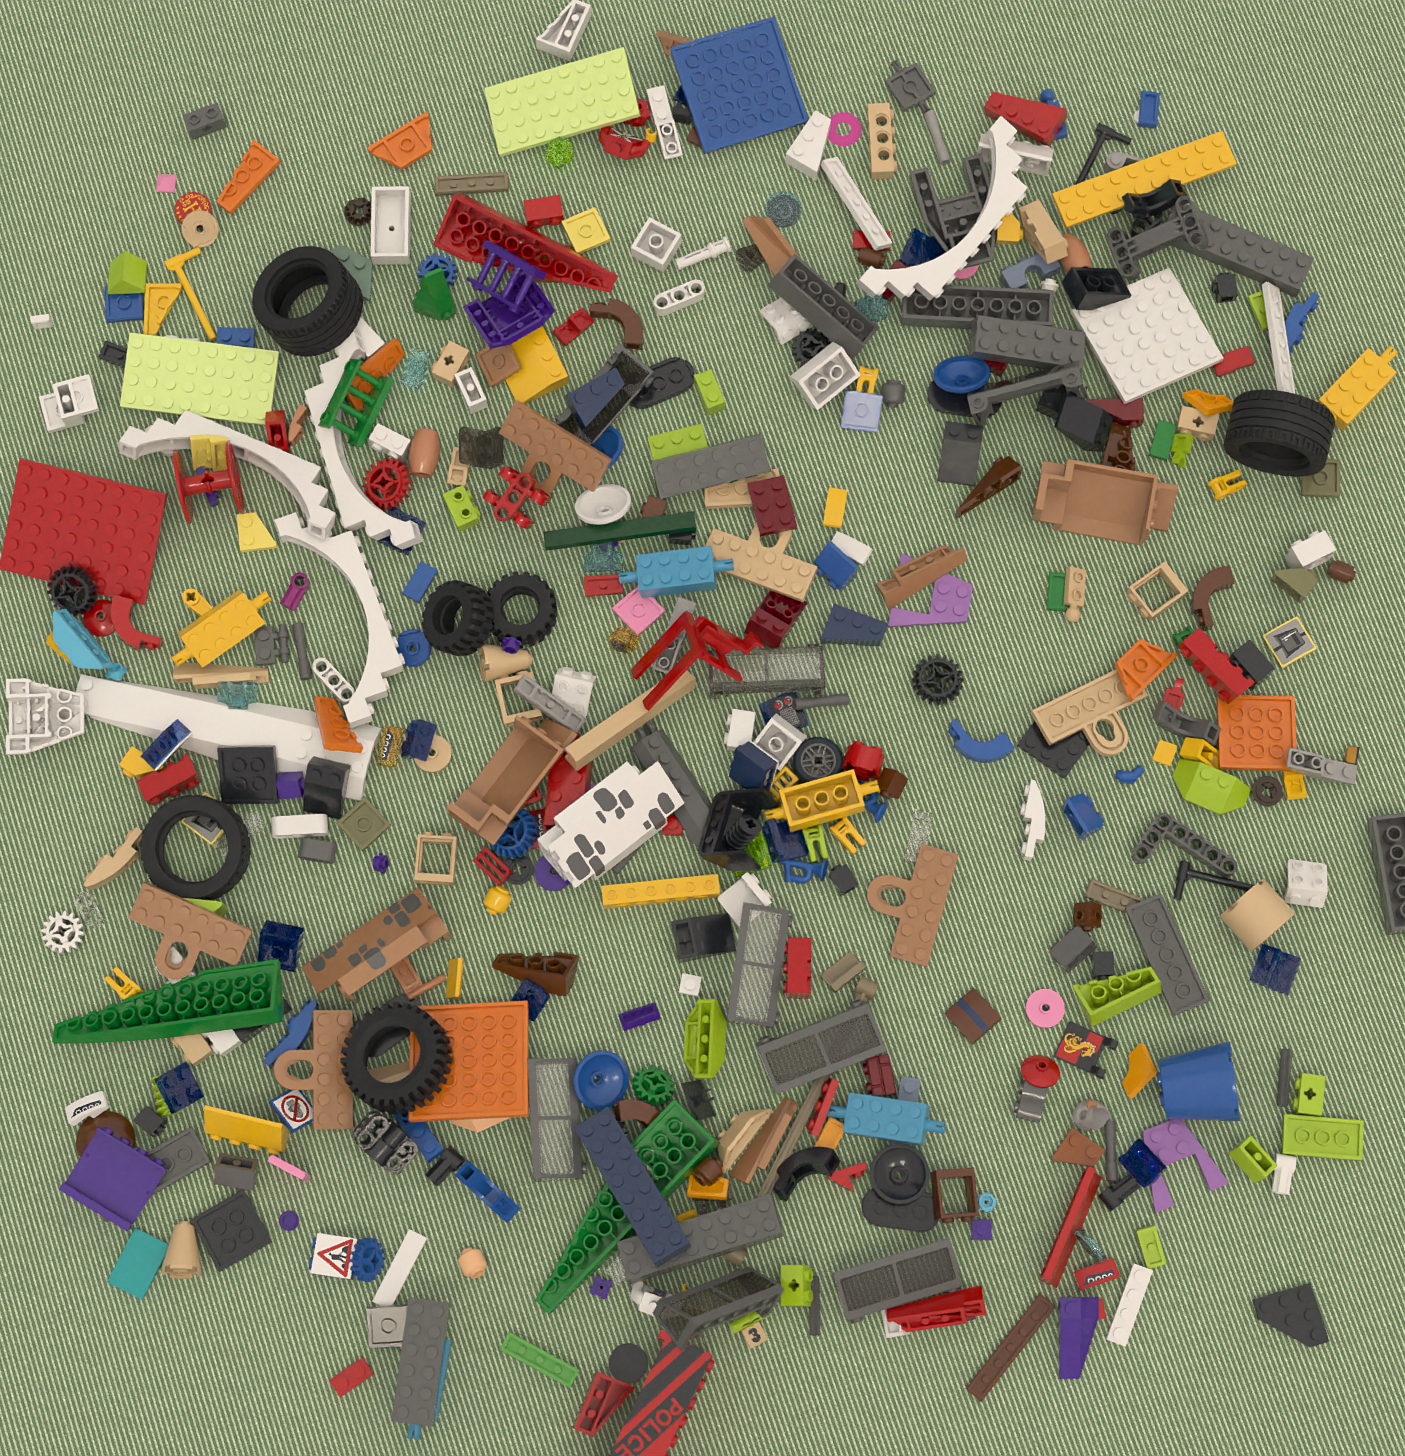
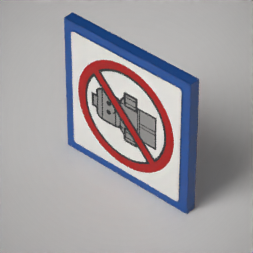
[268,1090,312,1134]

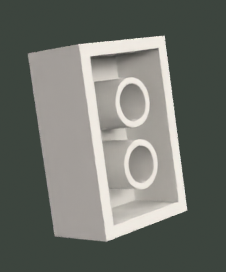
[790,342,860,410]

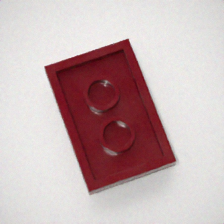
[747,475,797,537]

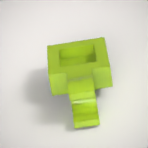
[1171,433,1194,468]

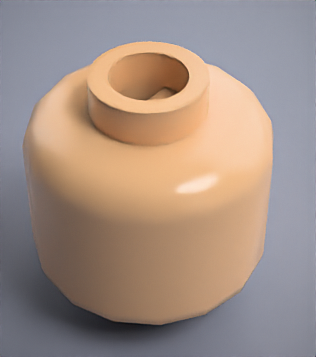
[458,1247,487,1279]

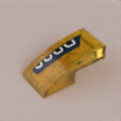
[377,725,404,768]

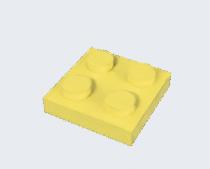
[561,207,611,254]

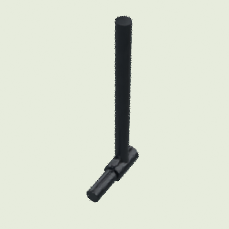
[1075,122,1132,185]
[1173,861,1278,900]

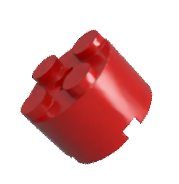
[842,741,884,782]

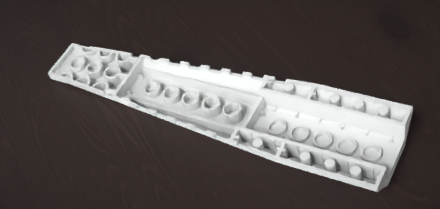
[76,674,382,801]

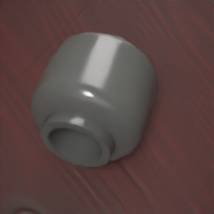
[881,380,906,408]

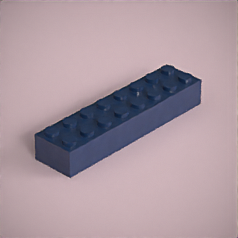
[574,1107,691,1268]

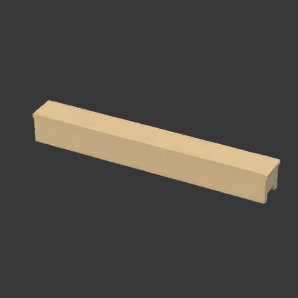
[565,670,696,771]

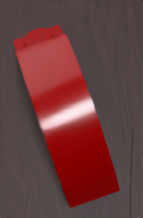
[111,595,163,651]

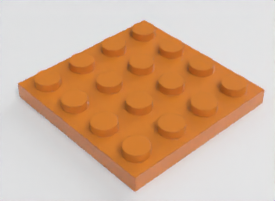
[1217,695,1297,771]

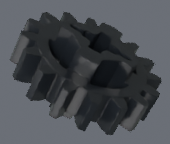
[792,329,831,367]

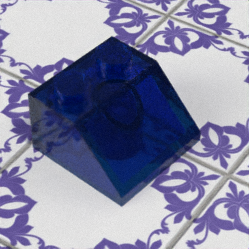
[257,920,304,972]

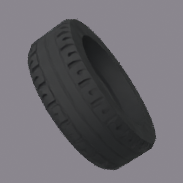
[140,795,251,901]

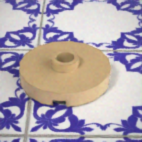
[181,210,219,248]
[413,734,452,773]

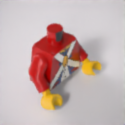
[598,125,657,160]

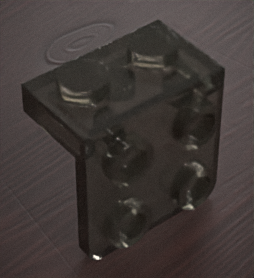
[459,427,504,469]

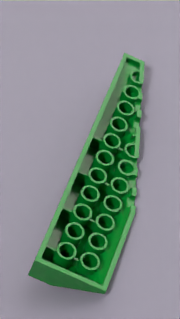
[52,959,284,1044]
[535,1099,720,1315]

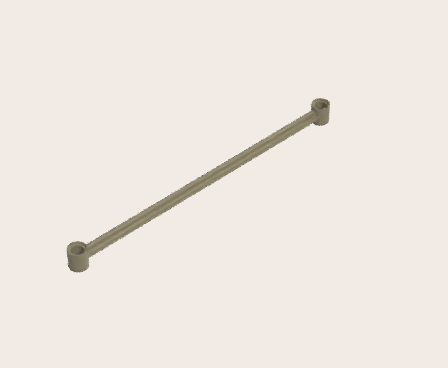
[722,976,879,1266]

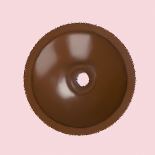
[76,1111,136,1158]

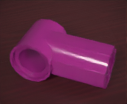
[280,572,311,611]

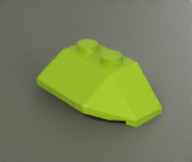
[1172,759,1251,815]
[683,999,727,1079]

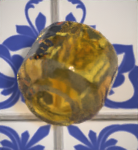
[609,627,639,654]

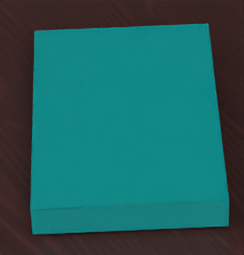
[107,1228,169,1300]

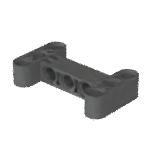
[1107,196,1209,281]

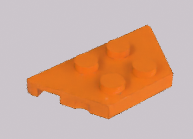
[367,111,433,170]
[1114,639,1178,702]

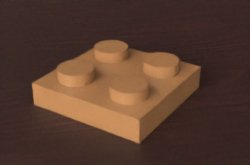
[475,344,523,387]

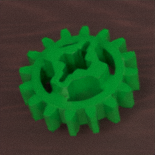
[632,1065,675,1106]

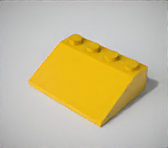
[505,326,569,404]
[204,1105,290,1155]

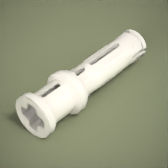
[675,236,731,270]

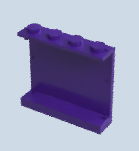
[58,1126,168,1231]

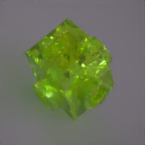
[545,136,574,170]

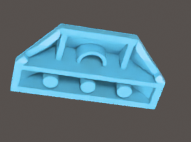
[53,609,113,669]

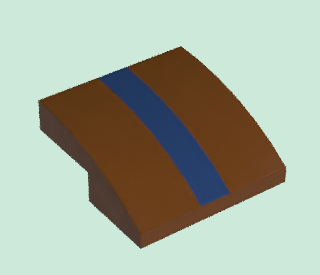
[945,988,1002,1045]

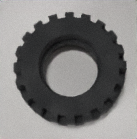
[487,571,558,648]
[422,580,494,656]

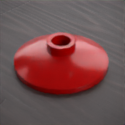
[83,600,115,637]
[1021,1055,1060,1088]

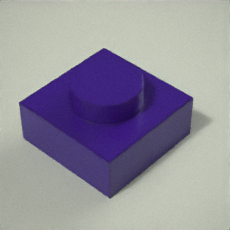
[971,1220,992,1240]

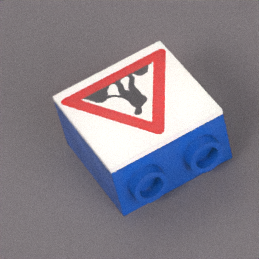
[309,1233,359,1280]

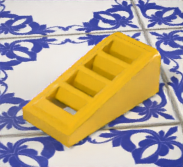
[770,766,799,802]

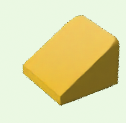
[1152,740,1178,766]

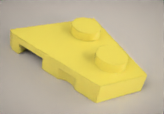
[237,512,277,553]

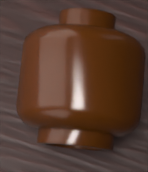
[693,1157,723,1186]

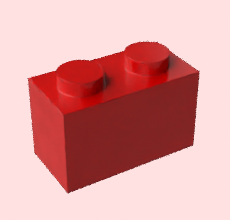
[523,195,564,229]

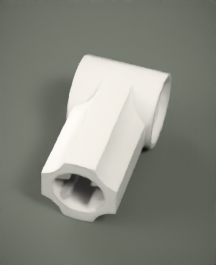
[1271,1153,1296,1195]

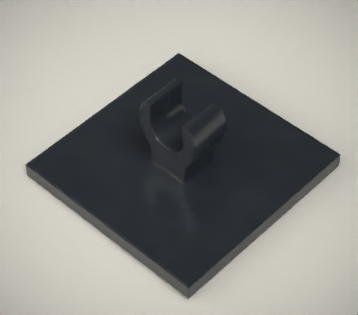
[681,1079,716,1120]

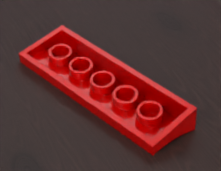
[1039,1166,1102,1288]

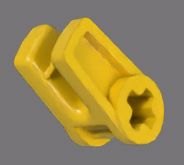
[856,365,879,393]
[1207,469,1247,501]
[182,588,213,617]
[828,817,866,856]
[104,966,143,999]

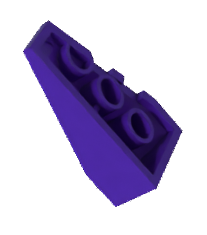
[1058,1297,1099,1379]

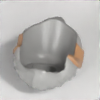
[1072,1099,1112,1132]

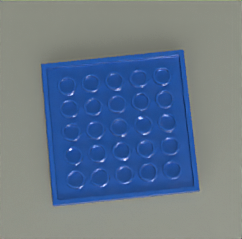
[670,16,808,154]

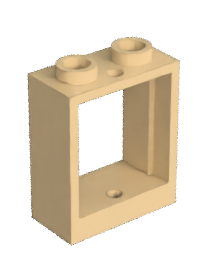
[1127,561,1188,622]
[494,671,543,728]
[414,832,458,886]

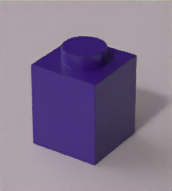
[276,771,305,799]

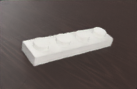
[1106,1263,1153,1347]

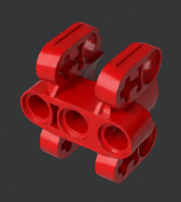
[482,466,552,529]

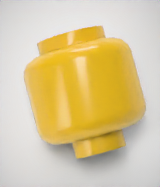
[483,885,512,915]

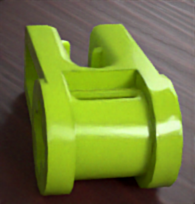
[802,824,829,863]

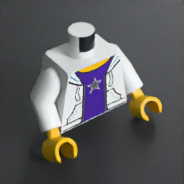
[631,1280,693,1320]

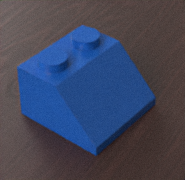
[814,540,858,592]
[1062,793,1104,840]

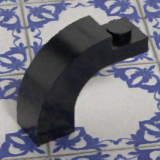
[1122,179,1188,218]
[773,1147,840,1202]

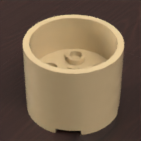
[1219,878,1296,952]

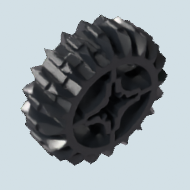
[47,565,99,616]
[912,654,964,706]

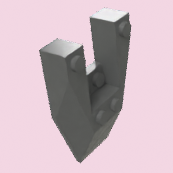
[909,154,995,269]

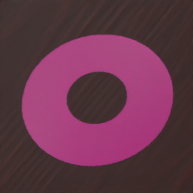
[828,112,862,146]

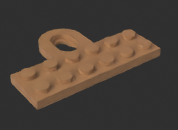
[499,400,612,494]
[867,844,959,967]
[129,882,253,979]
[273,1010,353,1130]

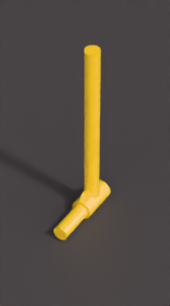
[164,247,217,341]

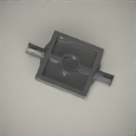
[885,60,936,113]

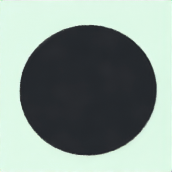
[609,1343,648,1383]

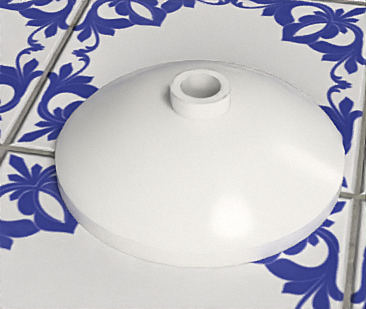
[575,484,631,525]

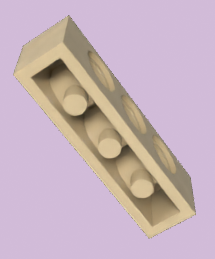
[867,103,897,180]

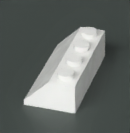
[977,133,1054,176]

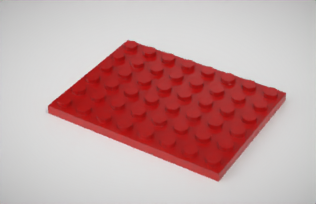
[0,458,168,605]

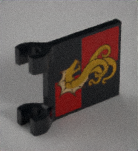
[1054,1021,1118,1079]

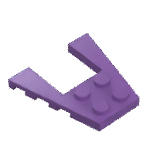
[888,554,973,628]
[1142,1119,1229,1213]

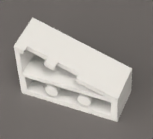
[536,0,592,61]
[785,110,831,181]

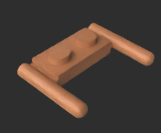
[390,957,446,1001]

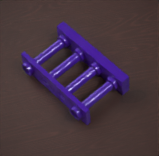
[466,240,547,314]

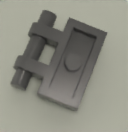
[254,624,290,666]

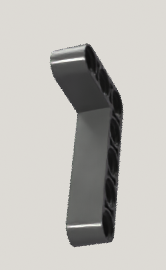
[1131,813,1238,878]

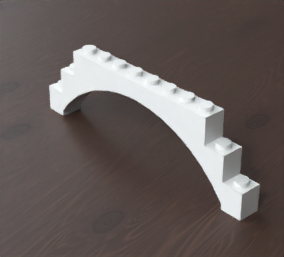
[856,116,1028,301]
[305,332,423,550]
[119,410,335,540]
[275,512,405,729]

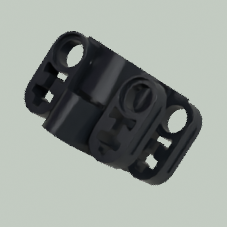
[353,1110,418,1174]

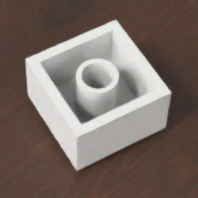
[631,217,682,273]
[1285,530,1336,570]
[753,713,807,771]

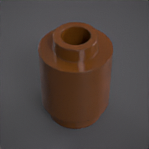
[858,247,886,269]
[1326,560,1356,584]

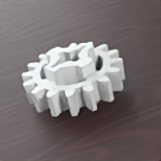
[41,911,85,954]

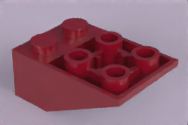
[744,590,807,652]

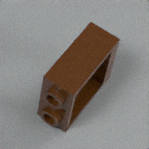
[930,1168,979,1223]

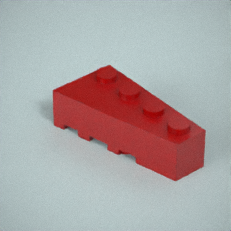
[984,92,1068,147]
[1178,628,1255,704]

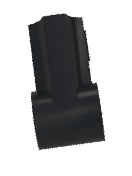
[425,1146,465,1187]
[1098,1174,1140,1212]

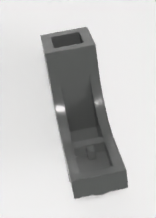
[1152,700,1221,746]

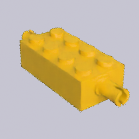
[1318,346,1398,431]
[171,589,272,668]
[764,769,880,832]

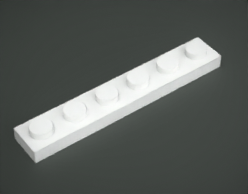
[820,157,892,251]

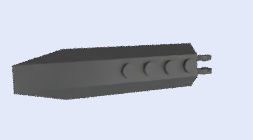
[631,720,712,847]

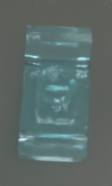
[854,294,889,323]
[400,348,430,389]
[584,542,623,572]
[217,681,257,710]

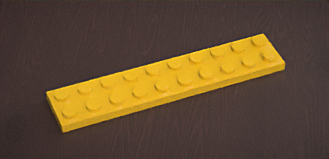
[1052,131,1237,229]

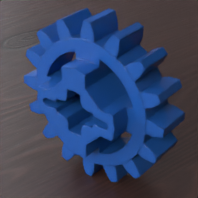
[417,252,458,286]
[349,1237,385,1282]

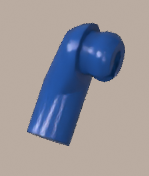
[1115,765,1145,784]

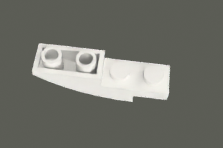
[646,85,683,160]
[1020,780,1045,861]

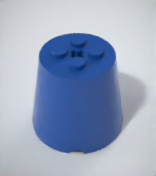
[1157,1041,1240,1121]

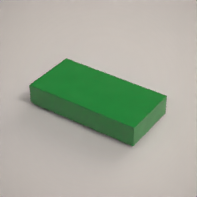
[1149,420,1177,461]
[1046,572,1066,612]

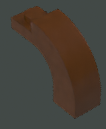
[589,298,644,350]
[1190,565,1234,631]
[614,1100,660,1128]

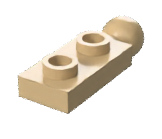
[1064,566,1086,622]

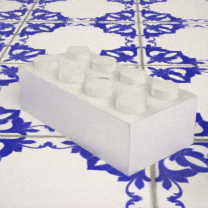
[371,186,411,265]

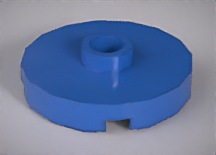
[396,629,432,667]

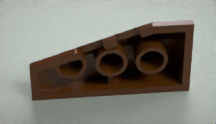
[1099,422,1136,471]
[955,456,1023,519]
[492,952,579,996]

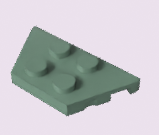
[330,244,373,302]

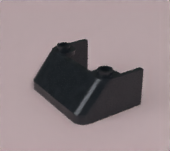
[698,788,779,872]

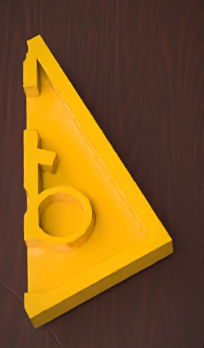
[143,283,183,336]

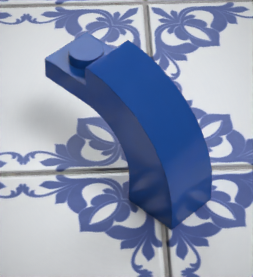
[948,719,1015,763]
[455,1160,521,1224]

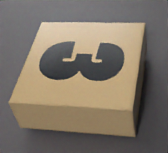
[741,1322,768,1349]

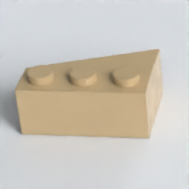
[1019,199,1068,264]

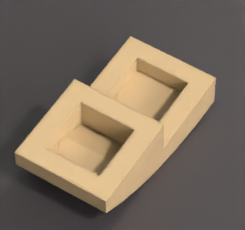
[447,446,473,486]

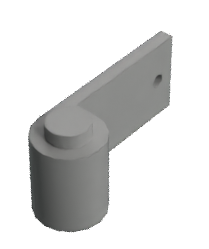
[1104,151,1144,173]

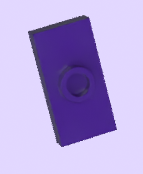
[618,1002,661,1031]

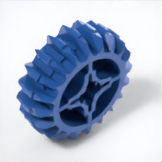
[491,809,539,859]

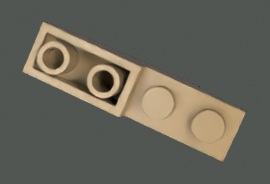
[83,827,144,890]

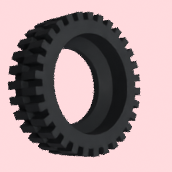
[340,1002,453,1115]

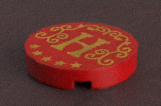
[175,192,212,229]

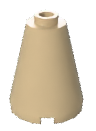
[479,643,532,682]
[161,1221,201,1279]

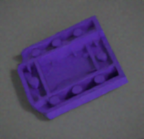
[463,271,555,349]

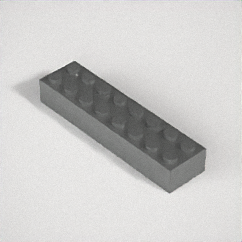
[1167,204,1314,298]
[901,285,1054,329]
[617,1194,783,1284]

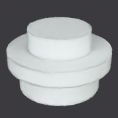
[1041,278,1059,292]

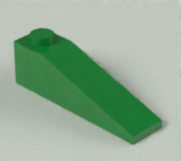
[412,267,456,321]

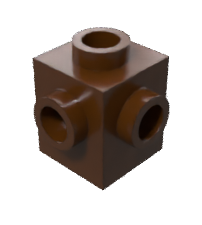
[1073,901,1102,932]

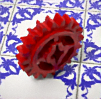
[362,458,413,510]

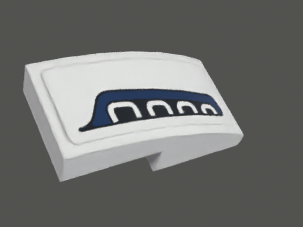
[65,1091,109,1126]

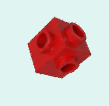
[623,99,651,127]

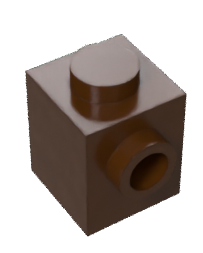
[640,495,668,518]
[877,767,908,800]

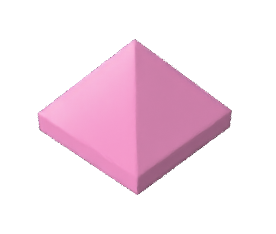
[156,174,176,193]

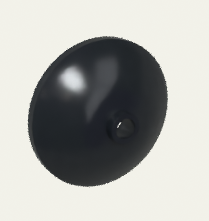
[870,1144,930,1204]

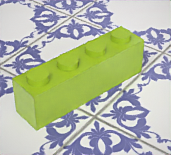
[1072,967,1162,1027]

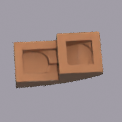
[288,404,309,447]

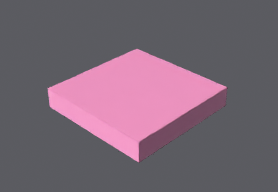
[612,586,666,637]
[268,1155,311,1183]

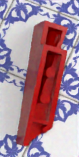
[887,1285,987,1332]

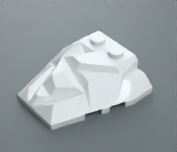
[6,678,85,755]

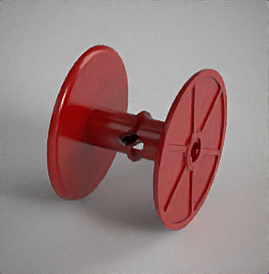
[173,440,244,524]

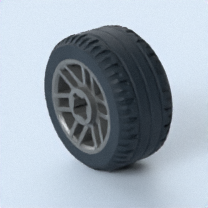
[793,737,843,784]

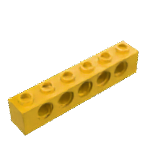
[601,874,720,909]

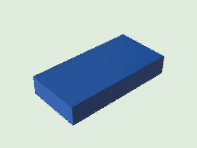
[1138,91,1160,129]
[402,561,438,603]

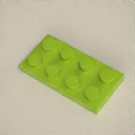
[1281,1114,1364,1161]

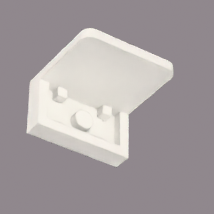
[760,298,813,345]
[552,667,597,718]
[1284,859,1328,908]
[718,872,772,927]

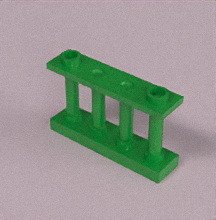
[318,359,394,448]

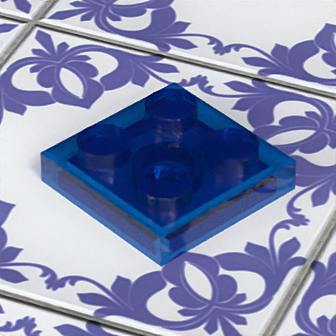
[154,1062,204,1114]

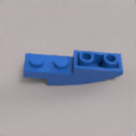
[1285,292,1319,355]
[263,999,319,1069]
[394,1108,445,1163]

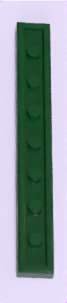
[543,511,696,551]

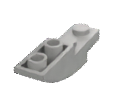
[652,597,697,674]
[1286,748,1357,785]

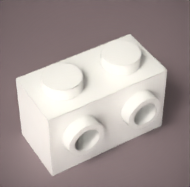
[369,423,411,463]

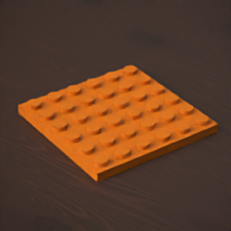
[409,1001,529,1122]

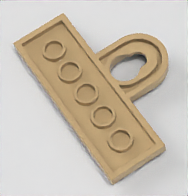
[705,523,818,602]
[1030,670,1148,757]

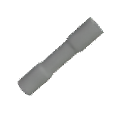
[924,110,951,165]

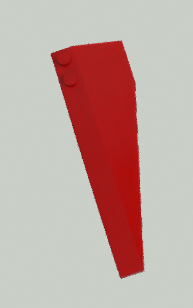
[433,193,618,293]

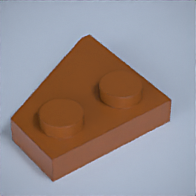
[1050,1127,1105,1167]

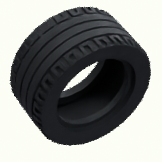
[252,246,363,357]
[1224,389,1335,477]

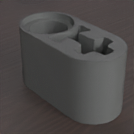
[298,838,337,864]

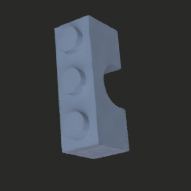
[1000,252,1061,289]

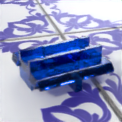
[511,978,550,1022]

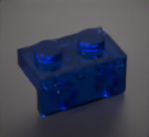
[401,719,437,761]
[1118,1139,1167,1188]

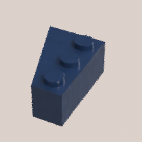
[563,368,625,430]
[820,604,888,646]

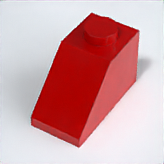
[265,410,290,453]

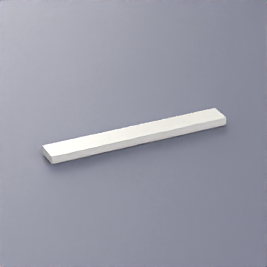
[1262,281,1295,394]

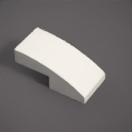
[832,531,873,566]

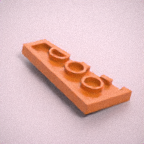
[216,139,281,215]
[346,338,405,412]
[314,696,363,753]

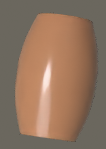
[1059,233,1092,273]
[409,428,440,478]

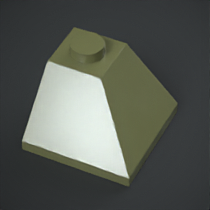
[1271,568,1319,604]

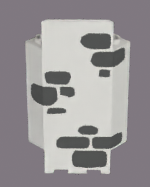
[537,761,684,888]

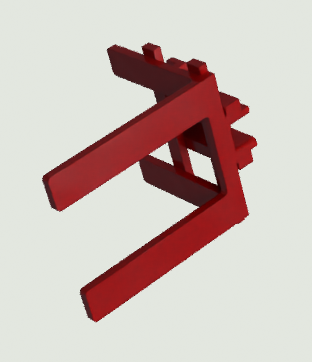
[631,611,763,711]

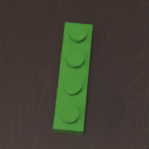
[500,1332,580,1388]

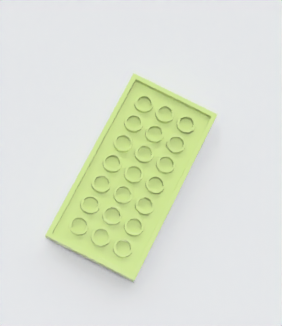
[484,47,641,157]
[120,333,280,426]

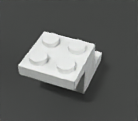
[39,374,99,433]

